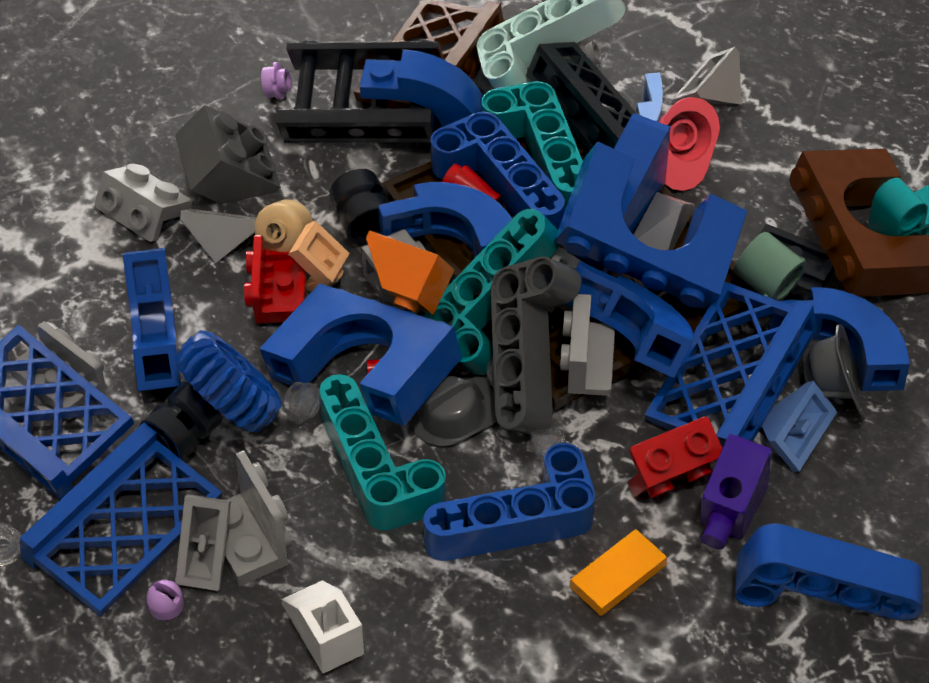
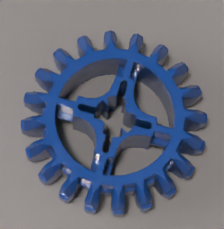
[175,330,283,433]

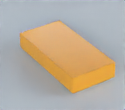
[570,529,667,617]

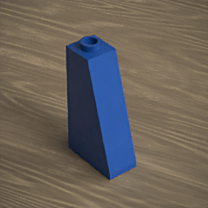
[566,113,671,273]

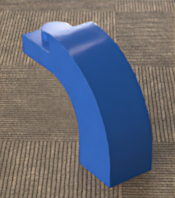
[360,50,483,128]
[378,182,521,268]
[122,248,181,391]
[565,261,693,378]
[767,287,910,391]

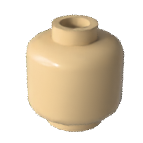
[254,199,313,252]

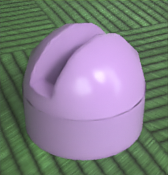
[146,579,184,620]

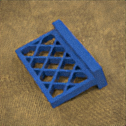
[645,282,818,448]
[0,324,134,500]
[19,423,222,617]

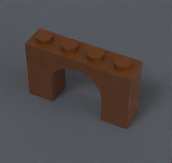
[789,148,929,297]

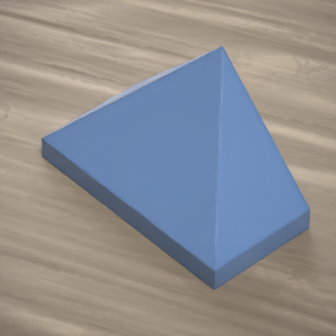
[762,381,837,473]

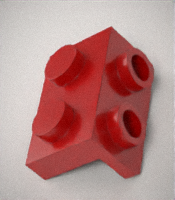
[244,235,307,324]
[627,416,723,499]

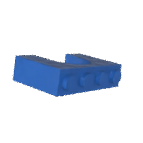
[554,142,748,310]
[260,283,462,426]

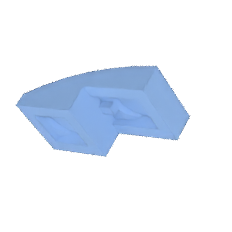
[636,72,663,122]

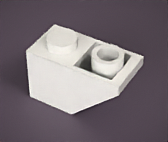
[281,581,364,674]

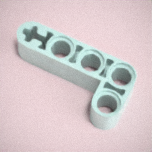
[477,0,625,89]

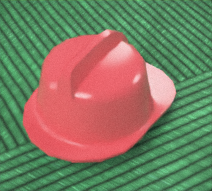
[659,97,720,191]

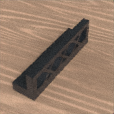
[526,42,637,152]

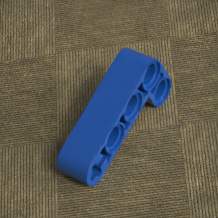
[431,112,565,230]
[423,443,595,561]
[735,524,923,620]

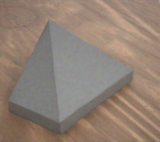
[671,47,741,106]
[634,192,694,250]
[180,209,257,264]
[175,494,231,591]

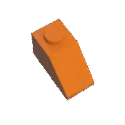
[366,231,455,315]

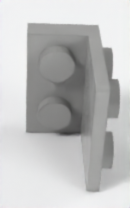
[224,450,291,587]

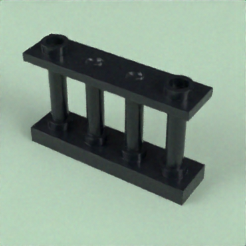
[276,39,444,143]

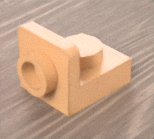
[288,221,350,292]

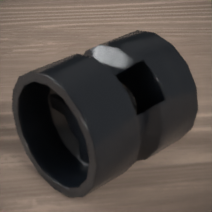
[329,169,389,245]
[139,382,223,460]

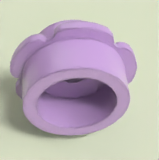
[261,62,292,100]

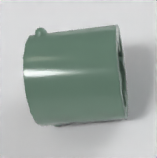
[733,232,807,301]

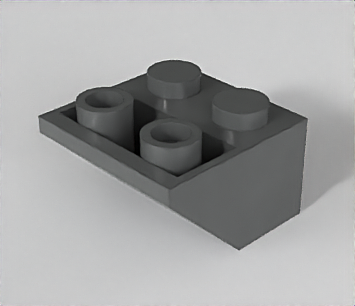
[175,105,281,204]

